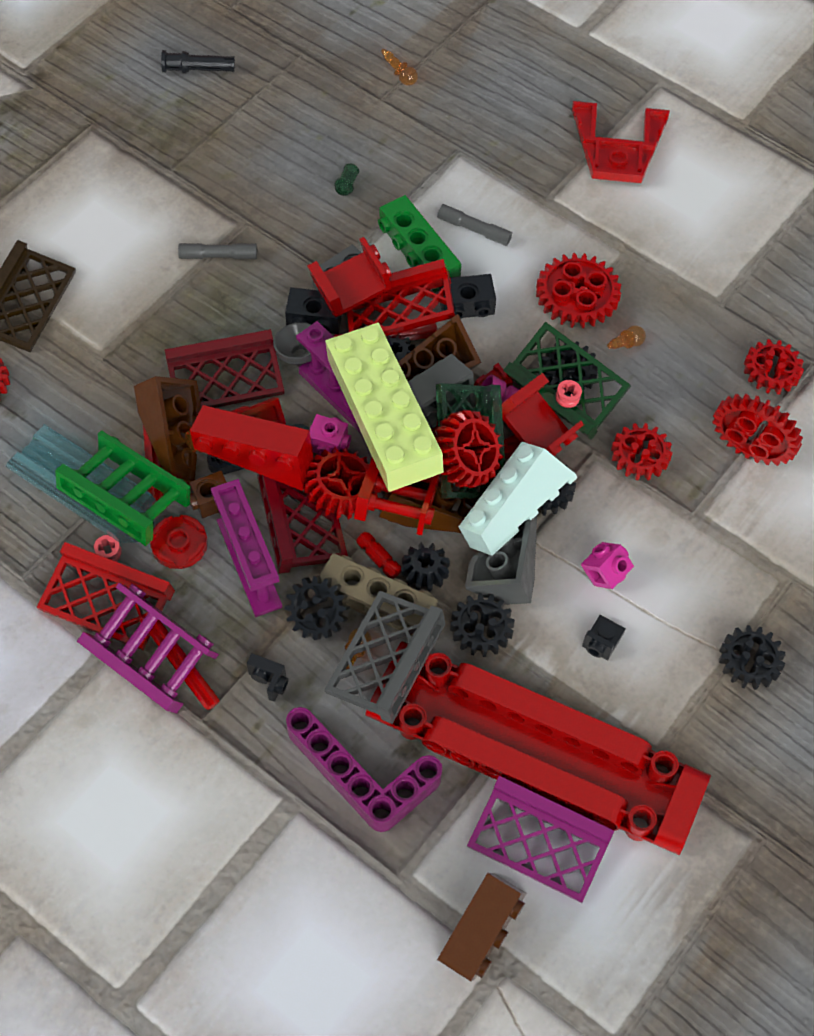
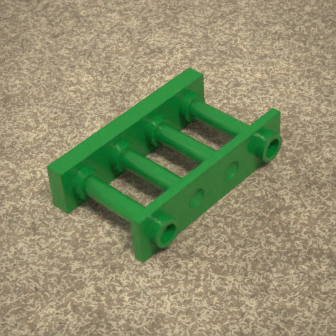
[55,430,190,546]

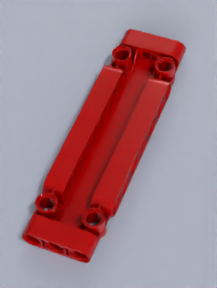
[365,641,711,855]

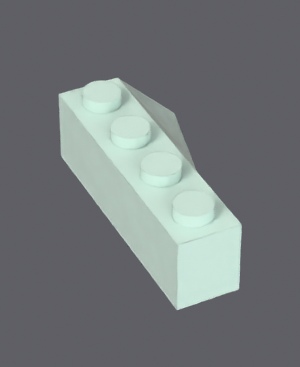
[458,442,577,556]

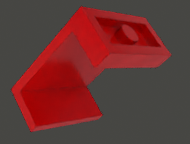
[307,237,392,318]
[495,373,584,456]

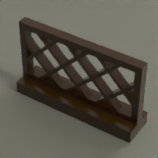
[0,240,76,353]

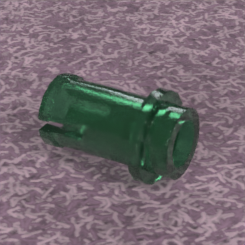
[334,163,359,196]

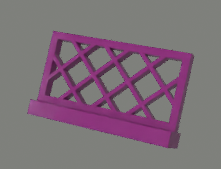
[467,776,614,903]

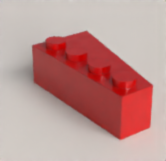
[190,405,314,491]

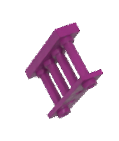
[296,321,363,436]
[211,479,283,617]
[76,583,219,714]

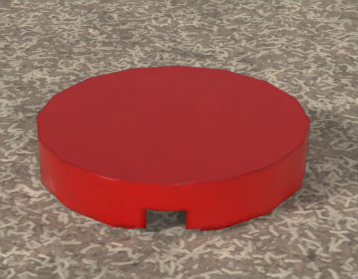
[150,515,208,569]

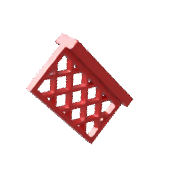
[347,259,455,336]
[37,542,175,651]

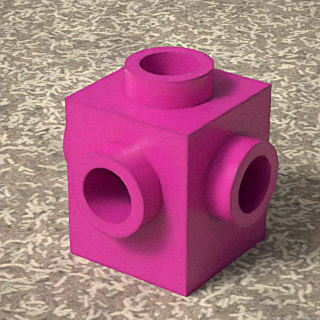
[310,414,351,456]
[581,542,634,589]

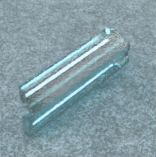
[6,424,156,543]

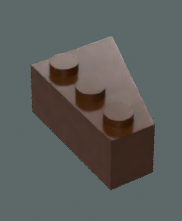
[437,873,527,981]

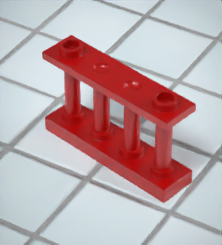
[354,457,441,536]

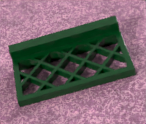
[503,321,631,440]

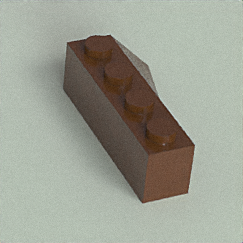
[398,314,482,381]

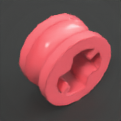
[555,380,582,408]
[94,535,122,561]

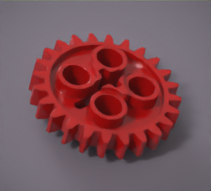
[536,253,621,328]
[712,394,803,466]

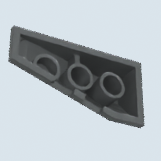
[465,515,537,605]

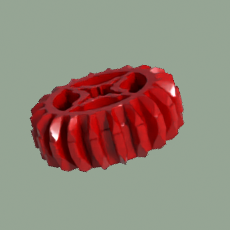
[434,410,504,488]
[304,447,377,520]

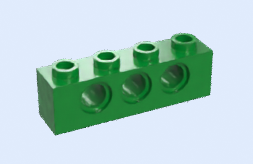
[378,195,462,293]

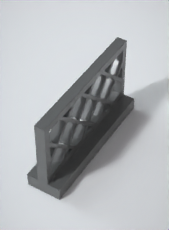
[325,591,446,724]

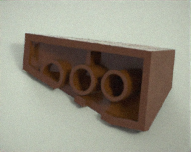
[134,376,201,486]
[379,481,477,533]

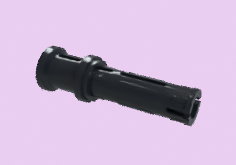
[161,50,235,73]

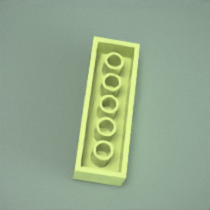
[325,322,444,492]

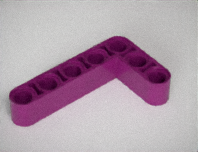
[286,707,442,832]

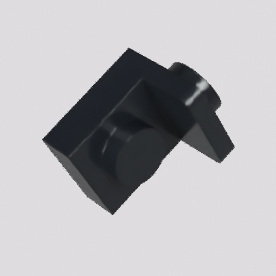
[582,615,626,660]
[247,653,289,702]

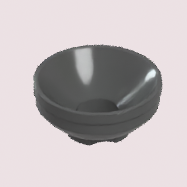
[273,323,311,365]

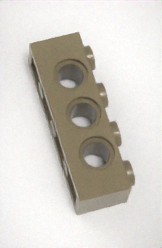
[320,553,438,636]

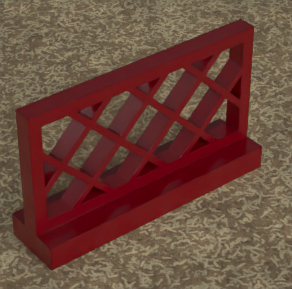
[164,329,285,408]
[257,473,348,574]

